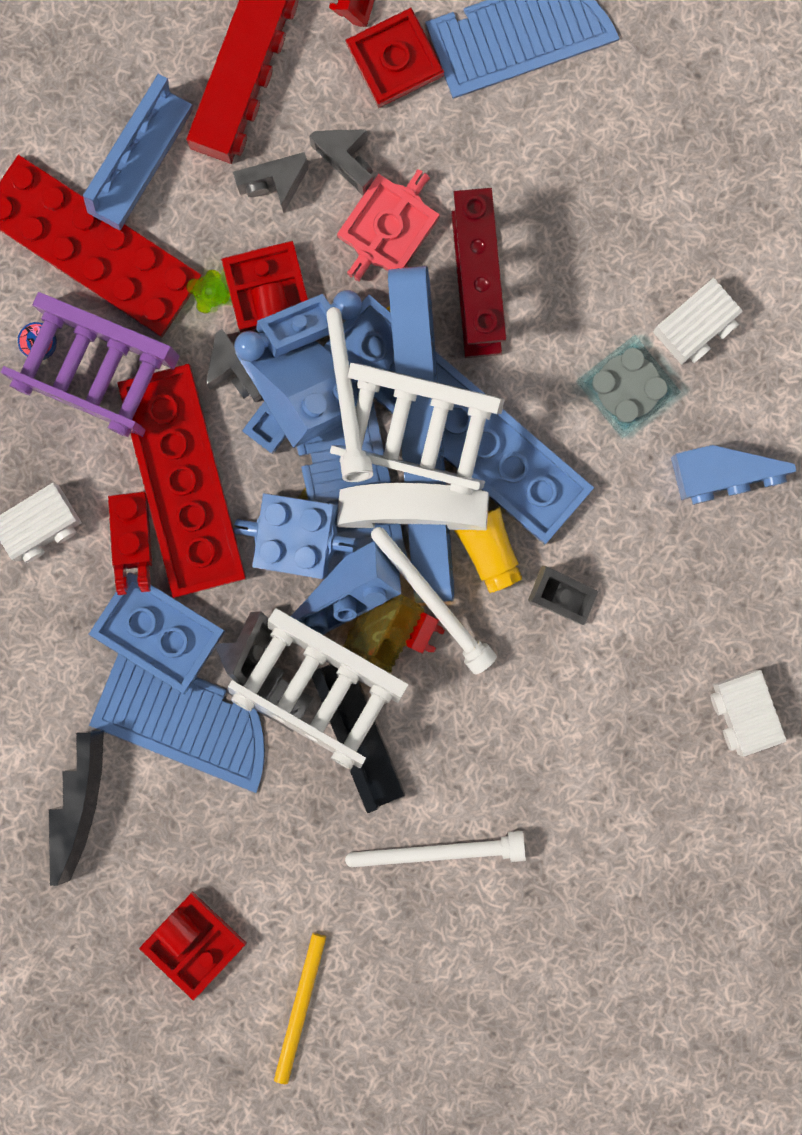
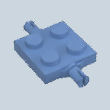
[234,493,358,579]

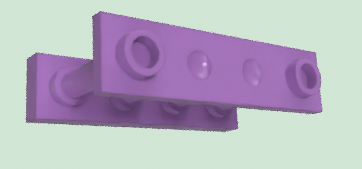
[0,292,180,437]

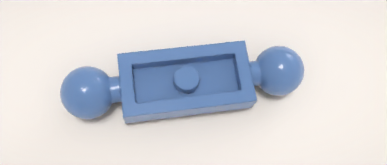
[234,290,362,362]

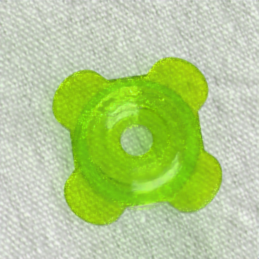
[187,270,230,313]

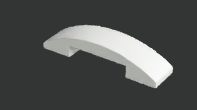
[337,483,489,530]

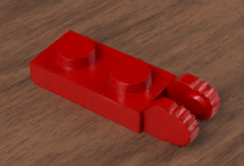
[108,492,152,595]

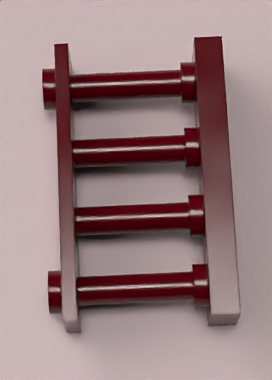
[451,188,506,359]

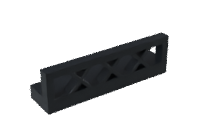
[312,664,406,814]

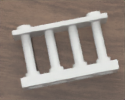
[330,363,505,495]
[228,608,408,770]

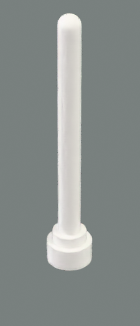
[326,307,373,482]
[371,527,497,674]
[345,831,526,867]

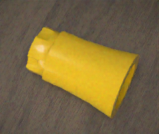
[454,507,523,593]

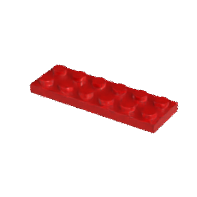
[0,154,203,338]
[117,364,246,598]

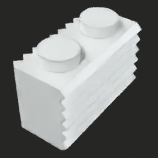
[653,278,743,365]
[0,483,82,563]
[710,670,786,757]

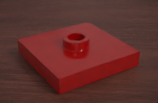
[345,8,444,109]

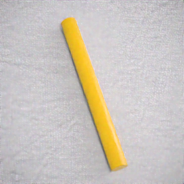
[274,933,326,1085]

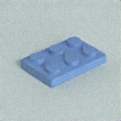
[88,571,225,695]

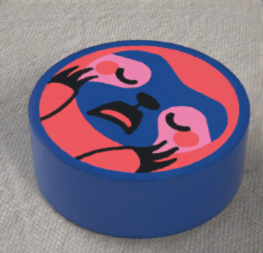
[18,322,57,360]

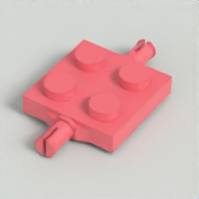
[337,169,440,282]

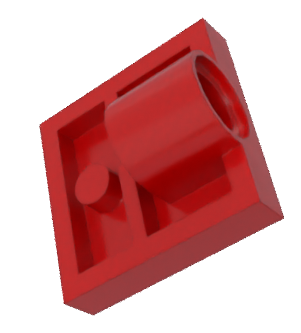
[221,241,308,333]
[139,891,247,1001]

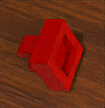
[329,0,375,27]
[394,607,445,654]

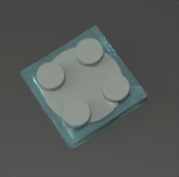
[576,335,681,439]

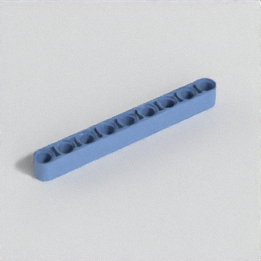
[388,266,454,604]

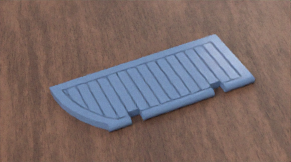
[425,0,620,99]
[297,402,407,575]
[89,654,265,793]

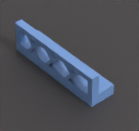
[83,73,193,230]

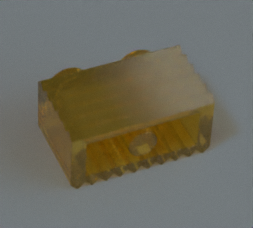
[343,594,424,673]

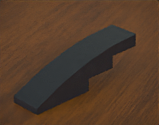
[49,730,104,886]

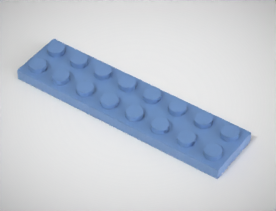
[323,295,594,545]

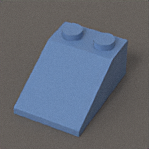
[235,341,360,448]

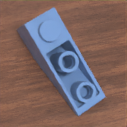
[671,445,796,505]
[290,541,401,635]

